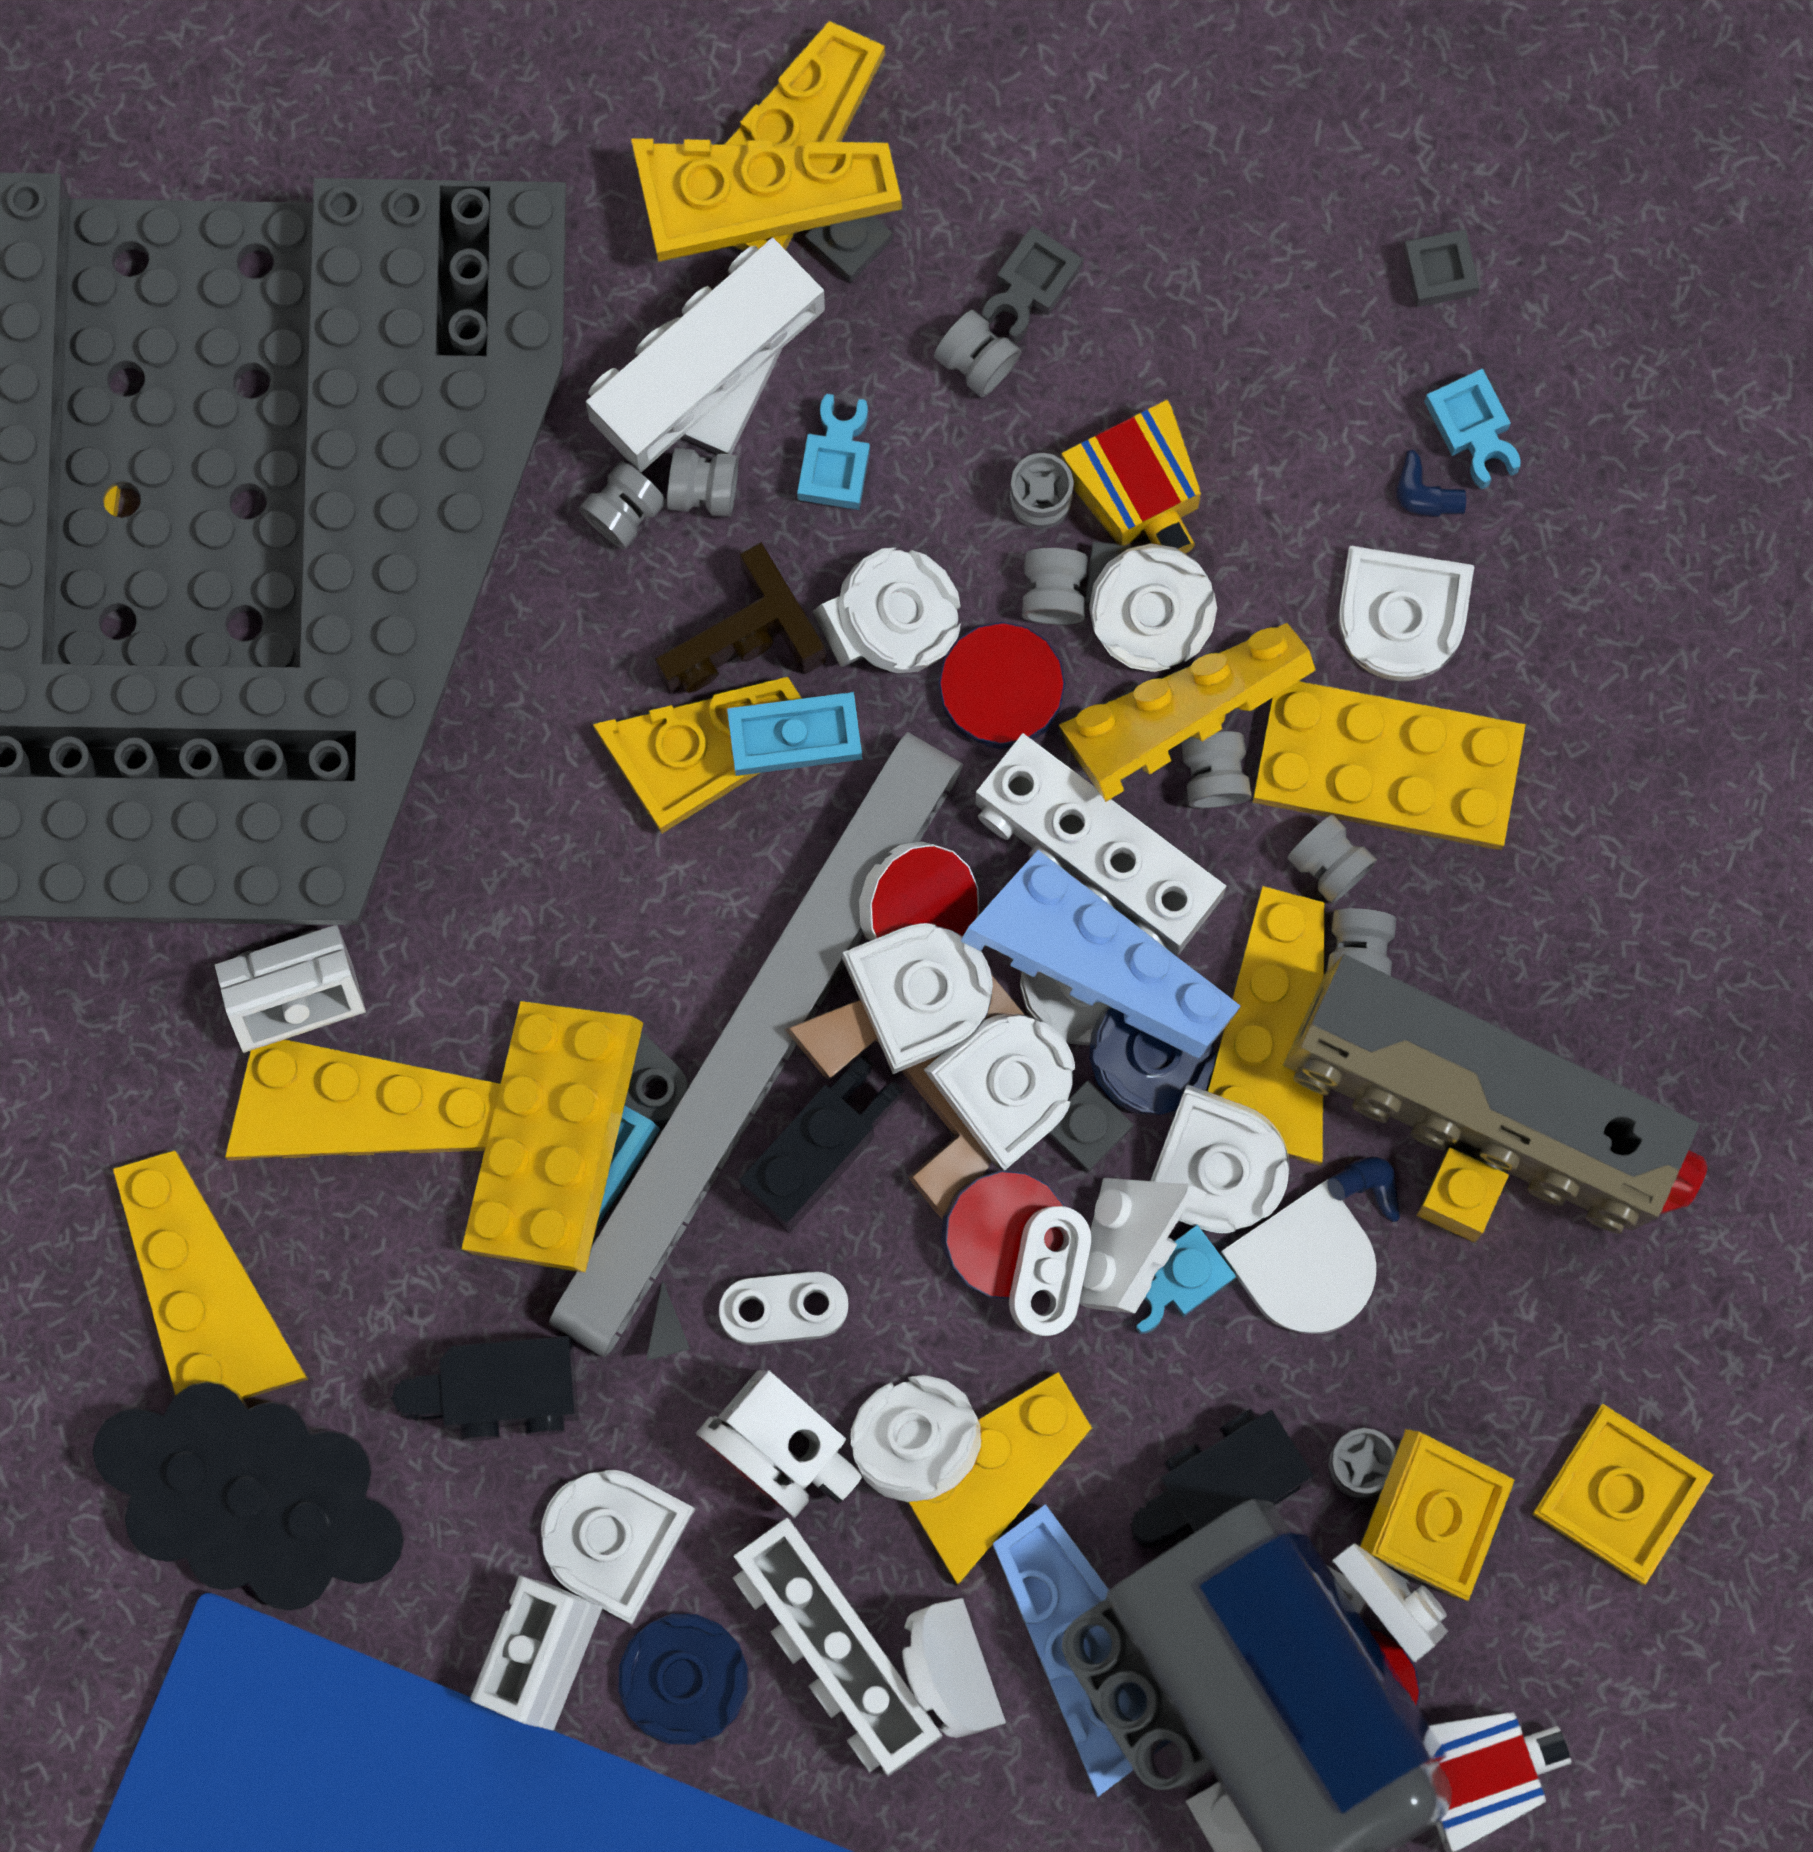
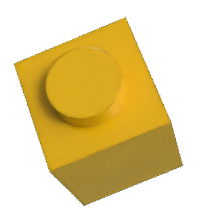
[1416,1147,1509,1243]

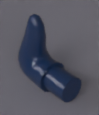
[1396,450,1466,517]
[1327,1156,1400,1222]

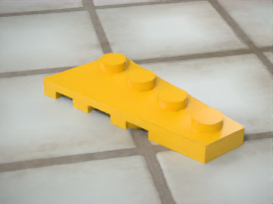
[725,21,885,251]
[631,138,902,262]
[1059,623,1316,802]
[1208,886,1324,1166]
[225,1039,500,1161]
[113,1150,309,1399]

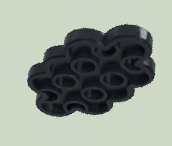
[92,1381,404,1611]

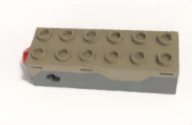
[1283,954,1708,1234]

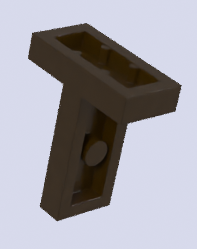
[655,542,826,694]

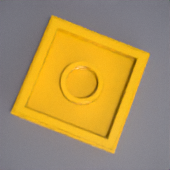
[1532,1404,1714,1586]
[1360,1429,1515,1601]

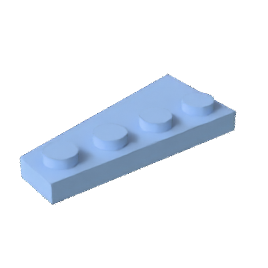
[961,850,1241,1059]
[993,1504,1171,1797]

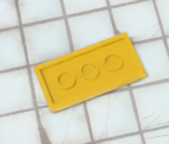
[1252,681,1526,850]
[461,1001,643,1273]

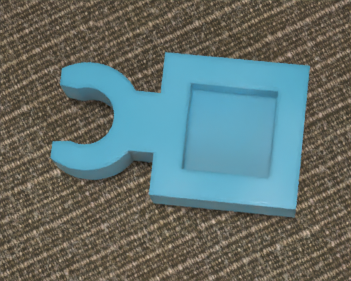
[1424,369,1520,489]
[797,394,870,510]
[1136,1225,1236,1334]

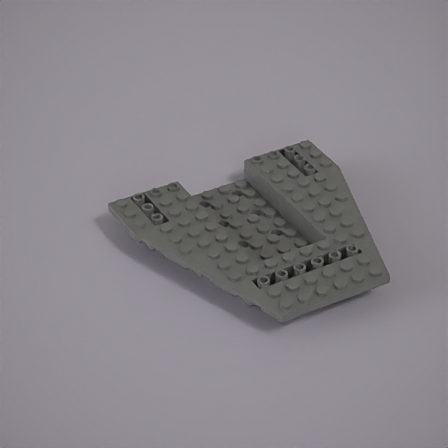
[0,172,567,925]

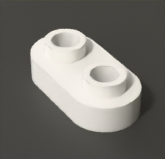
[1009,1206,1091,1336]
[719,1272,848,1345]

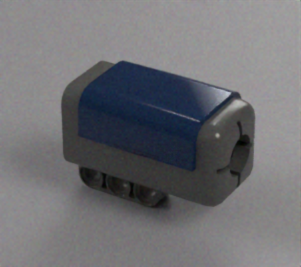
[1062,1499,1452,1852]

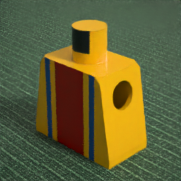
[1061,400,1201,554]

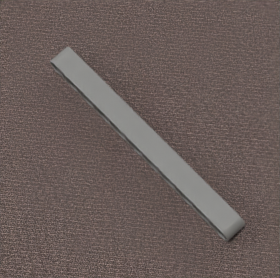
[549,732,963,1358]

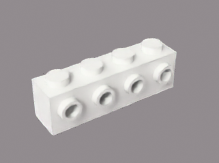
[586,238,825,473]
[975,733,1226,956]
[732,1517,942,1777]

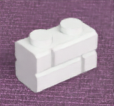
[215,925,366,1053]
[470,1576,603,1730]

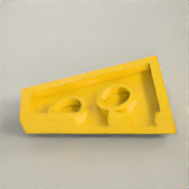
[593,677,802,834]
[908,1372,1092,1586]

